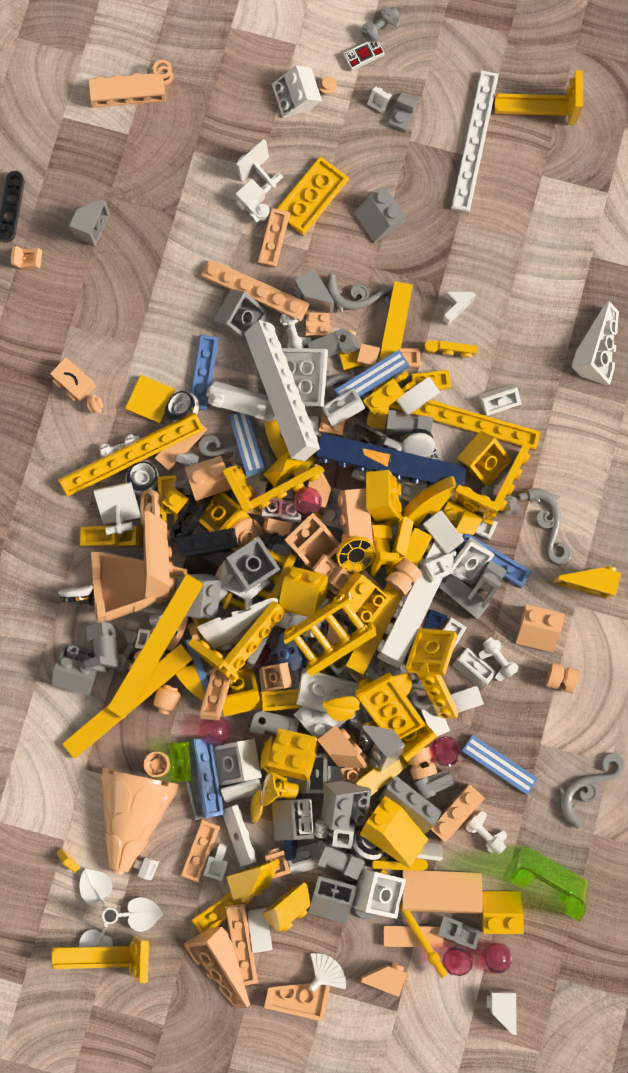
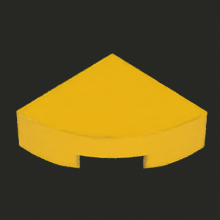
[57,847,80,872]

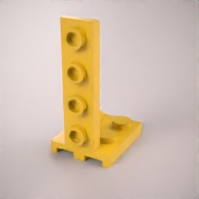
[495,71,583,125]
[452,445,530,526]
[223,465,325,512]
[188,601,285,683]
[405,628,458,719]
[51,935,149,983]

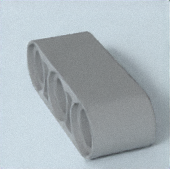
[438,574,489,620]

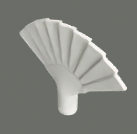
[223,577,270,610]
[308,953,346,992]

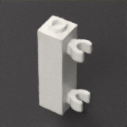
[206,381,276,421]

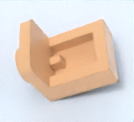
[11,246,42,270]
[265,847,291,878]

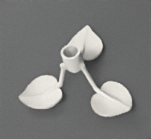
[79,869,163,947]

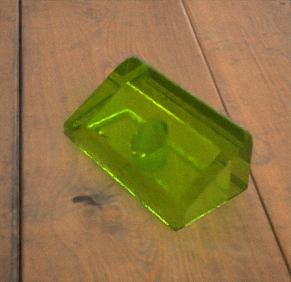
[169,742,191,783]

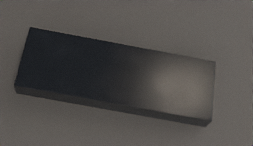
[177,528,238,557]

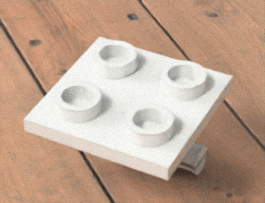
[237,139,283,194]
[93,482,141,535]

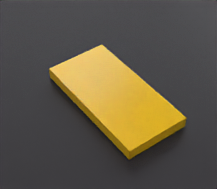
[277,156,349,236]
[354,672,425,739]

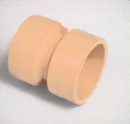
[385,558,422,596]
[545,662,579,694]
[408,747,437,780]
[144,751,172,777]

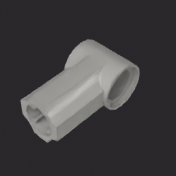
[412,769,454,799]

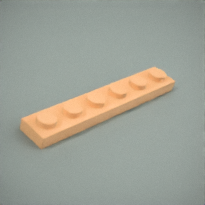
[201,259,309,322]

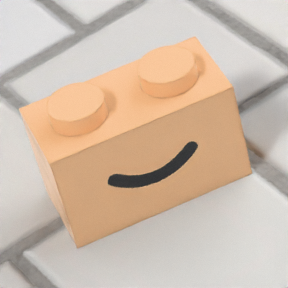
[50,357,96,403]

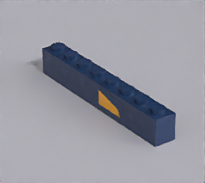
[312,433,467,493]

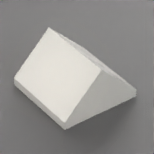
[450,537,495,585]

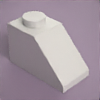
[486,990,517,1035]

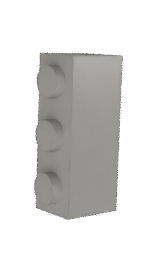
[377,775,442,834]

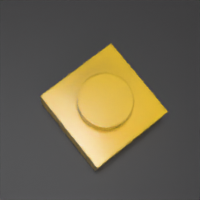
[162,487,189,515]

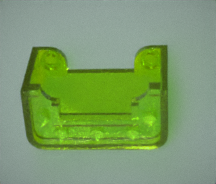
[503,846,588,922]

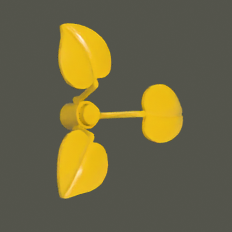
[322,672,412,727]
[250,736,299,824]

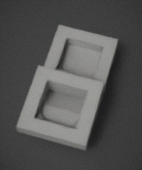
[438,916,481,951]

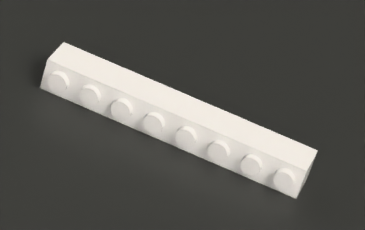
[244,320,320,461]
[377,528,463,668]

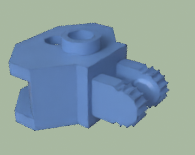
[269,632,311,671]

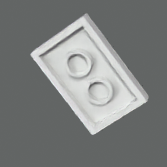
[296,668,358,720]

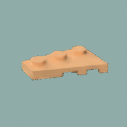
[264,983,330,1021]

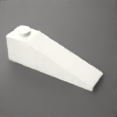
[572,301,619,385]
[197,598,279,652]

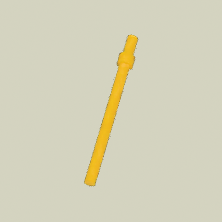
[381,869,448,978]

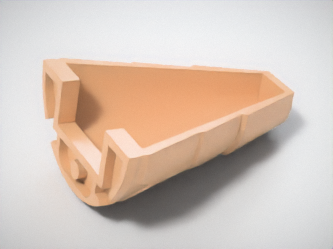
[91,552,188,623]
[101,768,179,875]

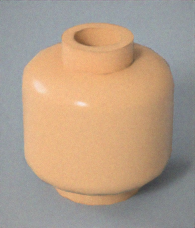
[153,684,181,715]

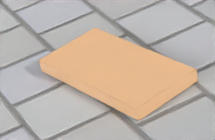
[402,870,483,914]

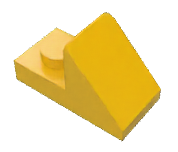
[442,500,483,535]

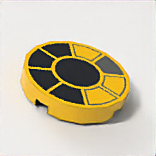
[336,535,375,572]

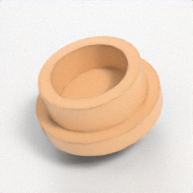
[318,76,337,95]
[87,395,103,414]

